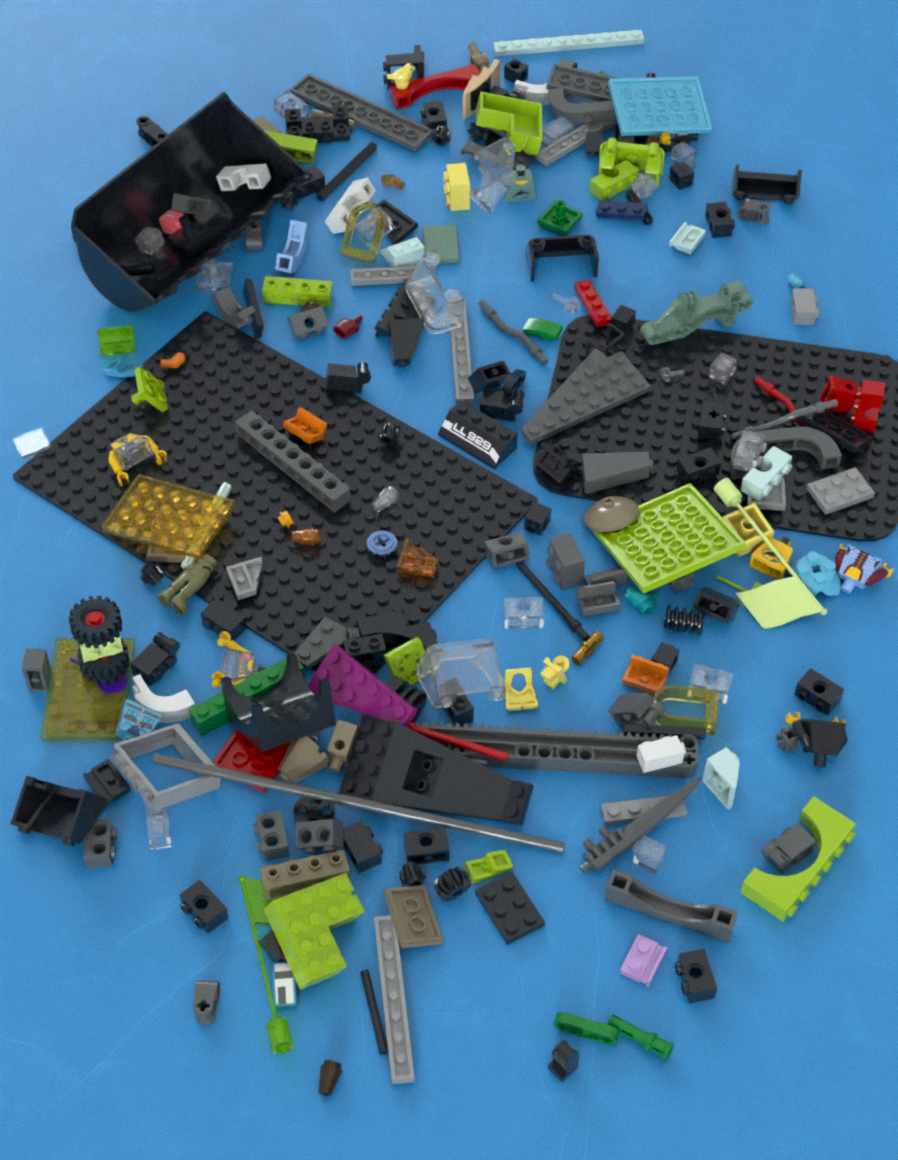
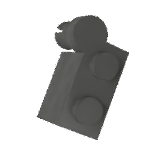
[608,692,665,729]
[761,823,816,874]

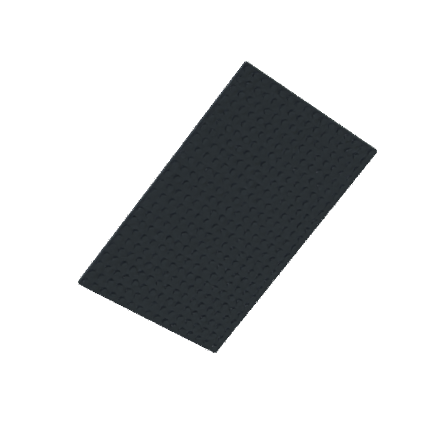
[13,312,538,675]

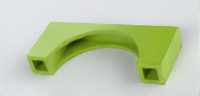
[740,796,856,922]

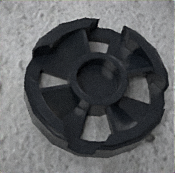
[293,796,336,823]

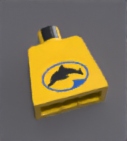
[749,537,793,580]

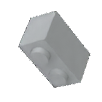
[791,288,819,325]

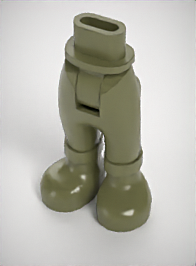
[157,554,217,616]

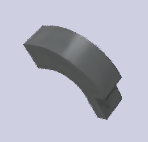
[210,287,255,329]

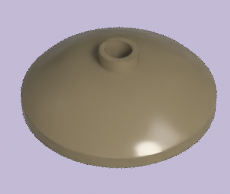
[583,496,639,532]

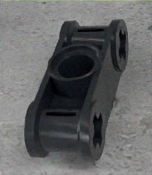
[136,116,168,147]

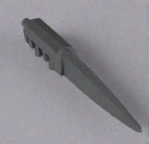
[579,777,701,873]

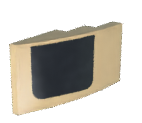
[463,59,500,120]

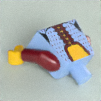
[835,544,894,594]

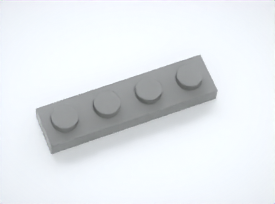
[351,266,419,286]
[601,796,687,826]

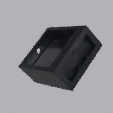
[383,52,424,90]

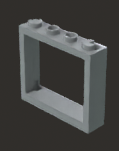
[111,723,221,811]

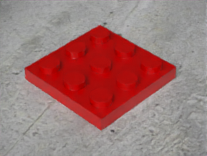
[213,729,291,793]

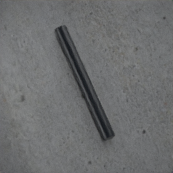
[360,970,388,1055]

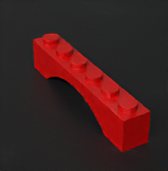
[389,64,481,110]

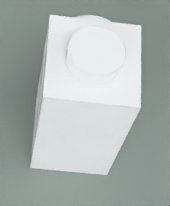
[637,735,686,773]

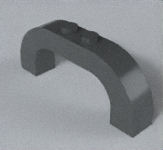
[548,87,617,124]
[729,427,842,480]

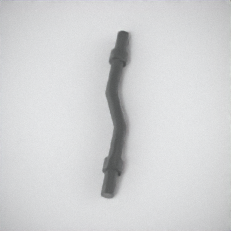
[478,300,549,365]
[731,399,838,440]

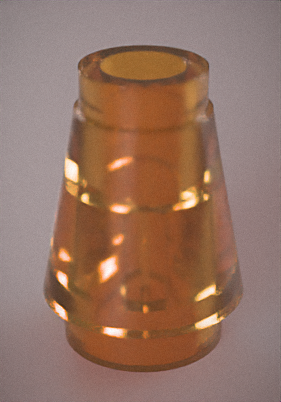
[292,527,321,546]

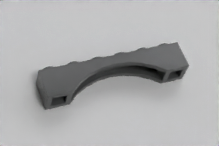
[604,870,738,942]

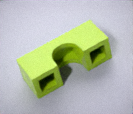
[589,160,639,201]

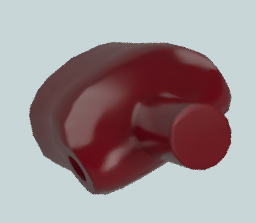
[333,315,363,339]

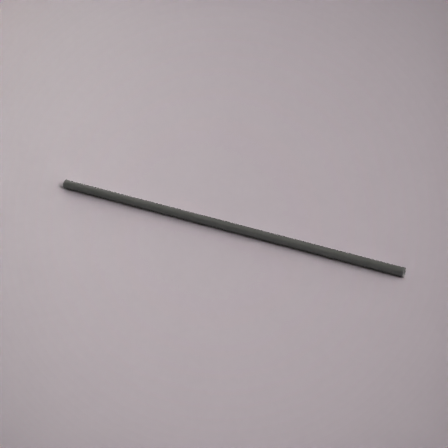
[152,753,565,853]

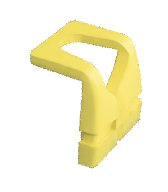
[505,668,538,711]

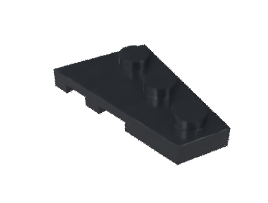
[372,199,418,245]

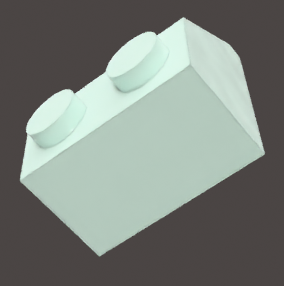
[380,237,425,267]
[703,747,740,810]

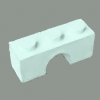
[741,446,792,501]

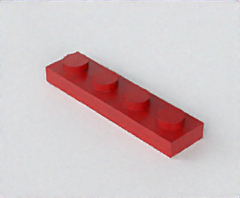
[574,280,612,327]

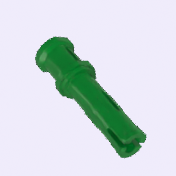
[607,1014,675,1061]

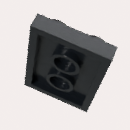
[475,872,545,945]

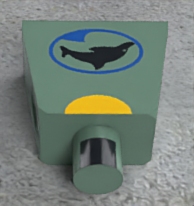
[503,165,536,202]

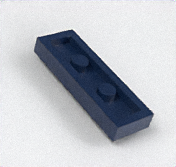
[596,201,648,220]

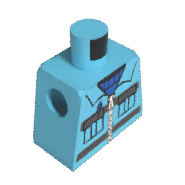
[116,699,162,741]

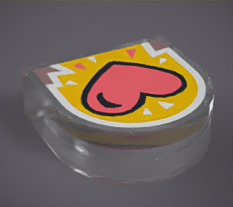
[646,135,663,148]

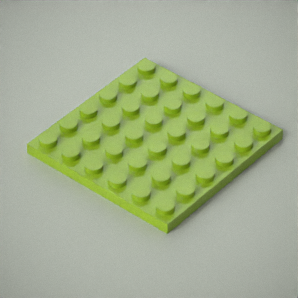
[592,483,746,594]

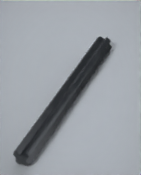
[317,142,377,201]

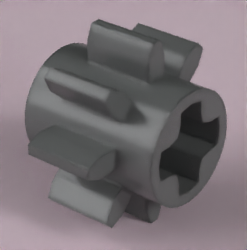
[775,727,801,753]

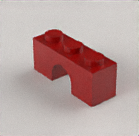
[850,380,885,433]

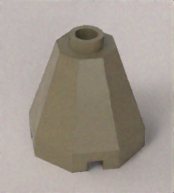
[278,736,330,784]

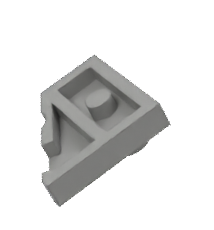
[226,557,263,600]

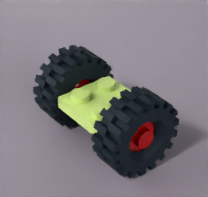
[69,596,130,685]

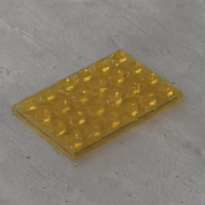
[101,474,236,560]
[40,638,135,741]

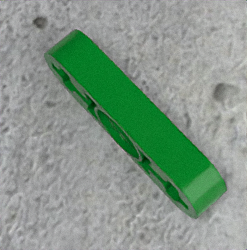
[553,1012,619,1045]

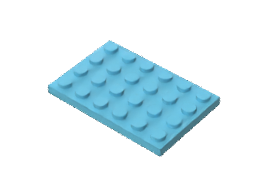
[608,76,712,136]

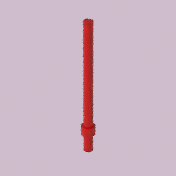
[407,722,508,761]

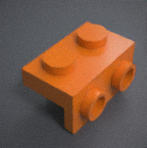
[283,407,327,444]
[622,655,669,697]

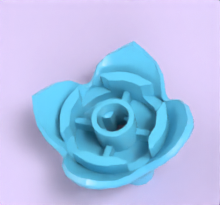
[787,551,841,597]

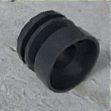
[386,676,427,723]

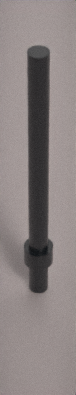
[516,561,590,641]

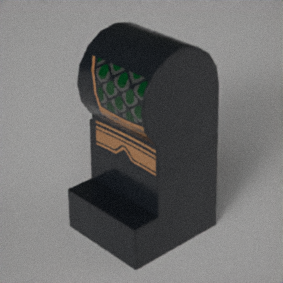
[548,1040,579,1082]

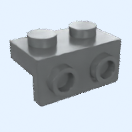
[577,581,621,617]

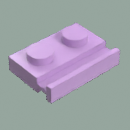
[620,934,667,987]

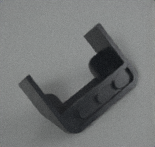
[732,165,802,204]
[526,235,599,282]

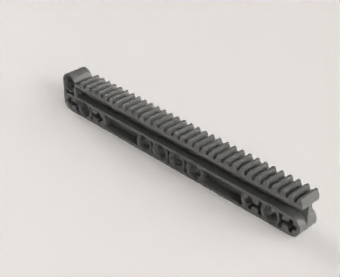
[415,720,699,778]

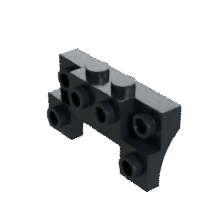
[285,106,350,143]

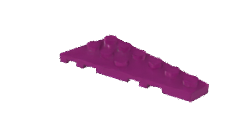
[308,644,418,727]

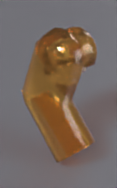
[381,174,405,189]

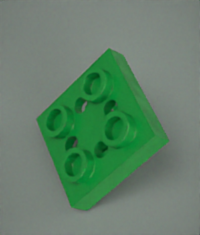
[537,200,583,236]

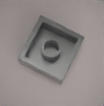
[546,533,585,590]

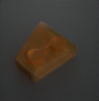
[396,539,438,578]

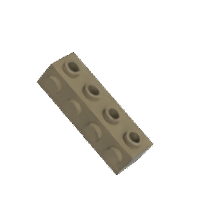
[260,850,350,901]

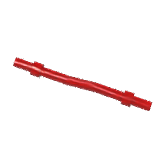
[754,377,810,428]

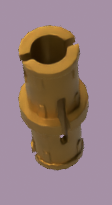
[571,631,604,666]

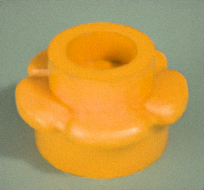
[278,510,294,528]

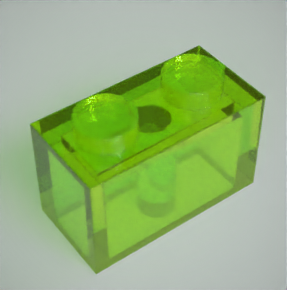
[98,325,136,356]

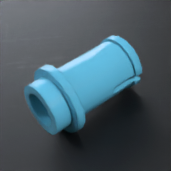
[787,273,806,289]

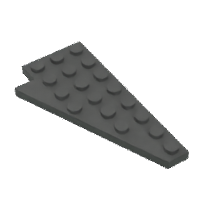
[521,348,651,445]

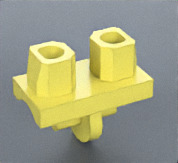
[540,656,570,690]

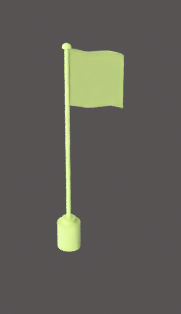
[714,478,827,629]

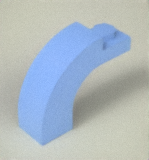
[275,220,308,273]

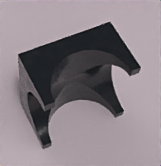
[220,653,336,752]

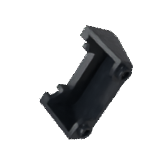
[10,776,109,846]

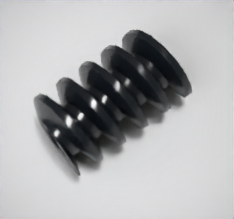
[664,604,706,636]

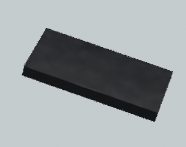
[795,402,873,453]

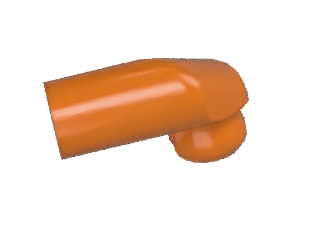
[161,352,186,368]

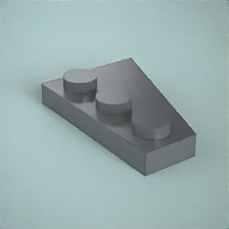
[294,617,346,670]

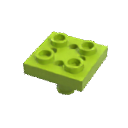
[131,366,168,412]
[383,637,433,685]

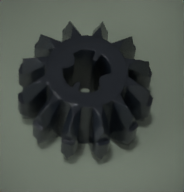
[434,867,471,901]

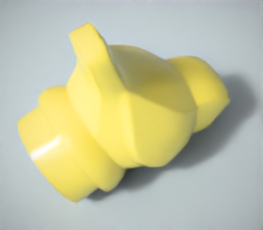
[387,63,416,89]

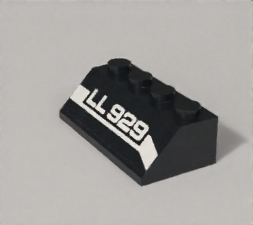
[438,400,518,469]

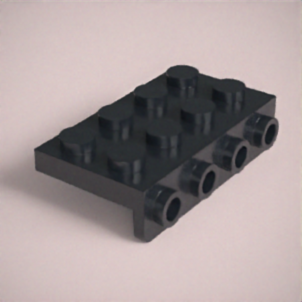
[374,282,439,337]

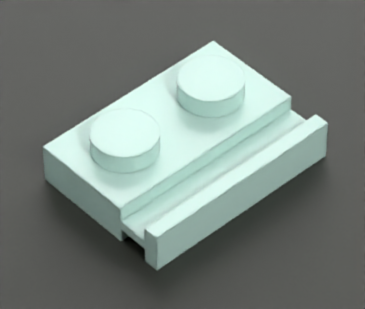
[669,222,706,255]

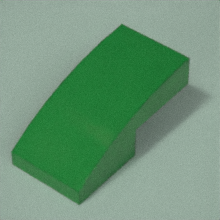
[523,318,563,340]

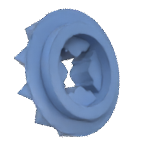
[367,531,397,557]

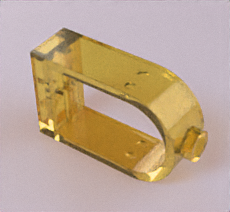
[340,201,385,263]
[653,685,719,735]

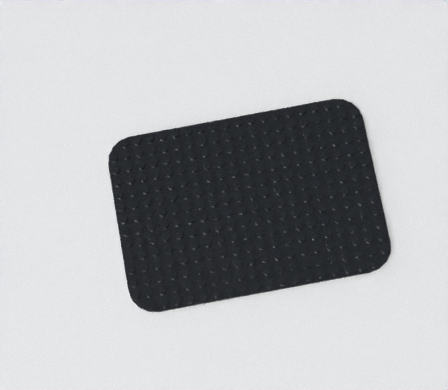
[533,315,898,542]

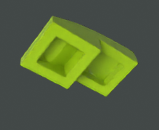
[463,850,513,884]

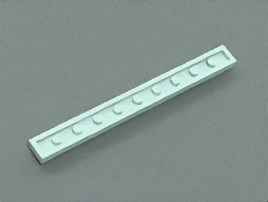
[494,30,644,56]

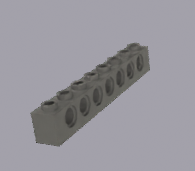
[235,410,351,513]

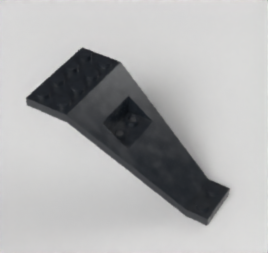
[339,717,534,825]

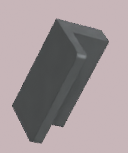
[584,566,627,588]

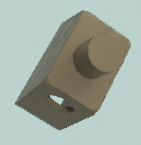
[327,720,358,773]

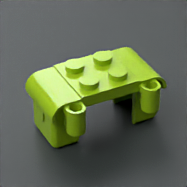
[598,138,665,188]

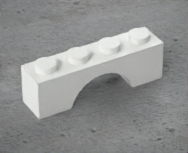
[325,178,376,234]

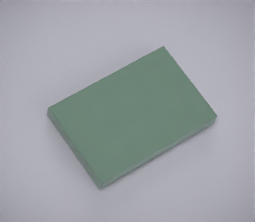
[423,225,459,264]

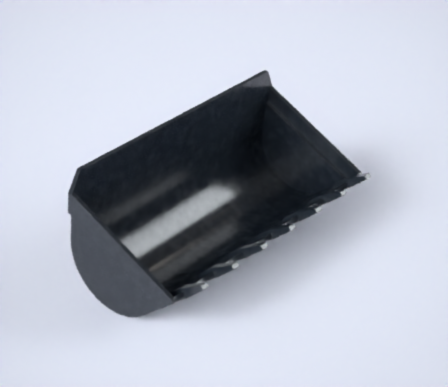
[71,92,312,312]

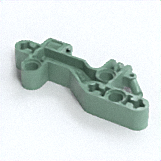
[640,280,754,345]

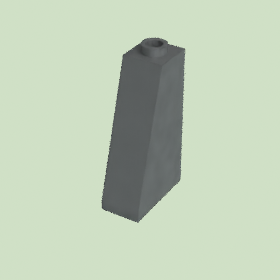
[582,452,653,494]

